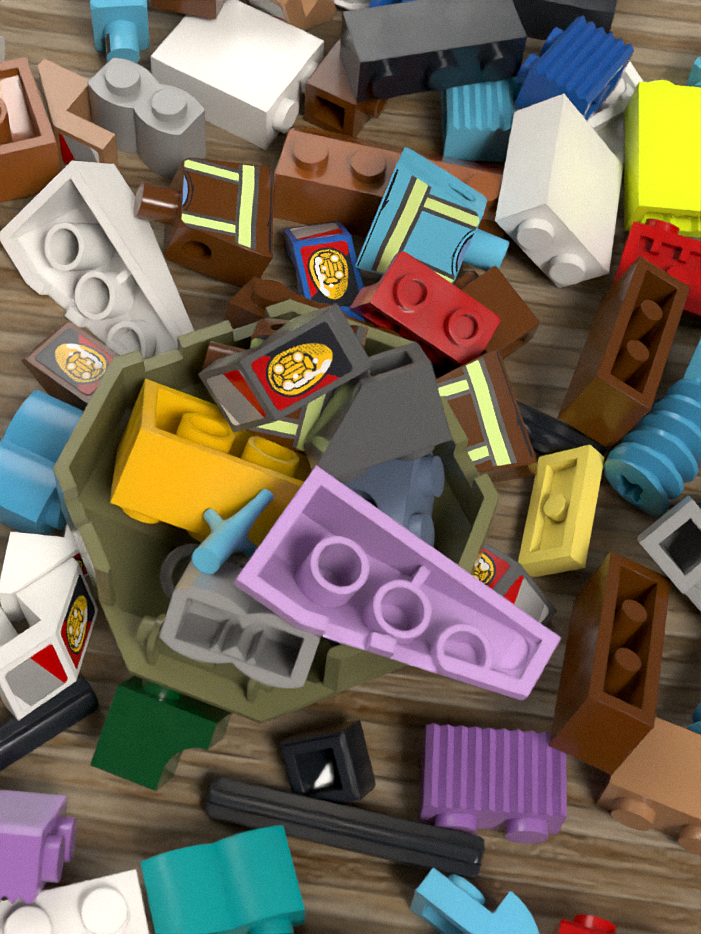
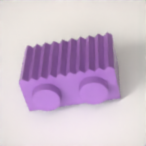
[418,723,567,844]
[0,790,77,905]

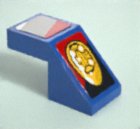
[283,221,365,321]

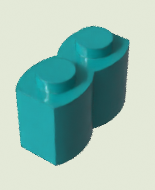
[140,825,305,934]

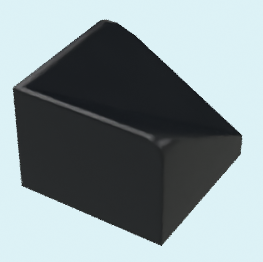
[280,719,376,804]

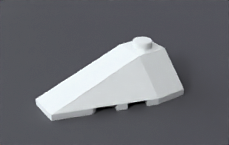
[0,161,194,359]

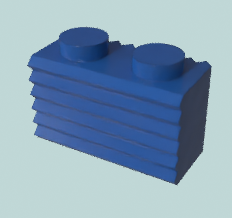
[514,16,634,122]

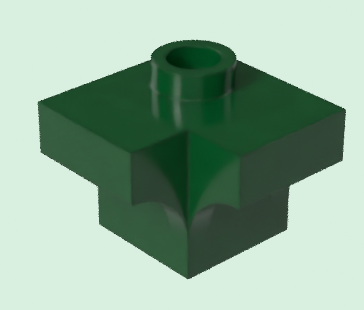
[90,676,232,791]

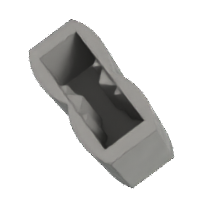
[88,58,206,179]
[159,560,321,688]

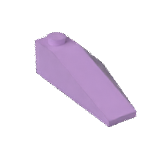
[233,465,561,701]

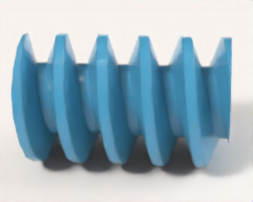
[603,379,701,516]

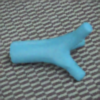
[192,489,274,574]

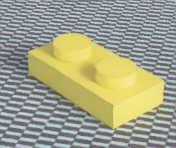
[518,445,605,578]

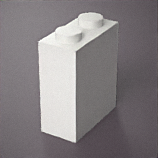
[150,0,324,150]
[495,94,623,288]

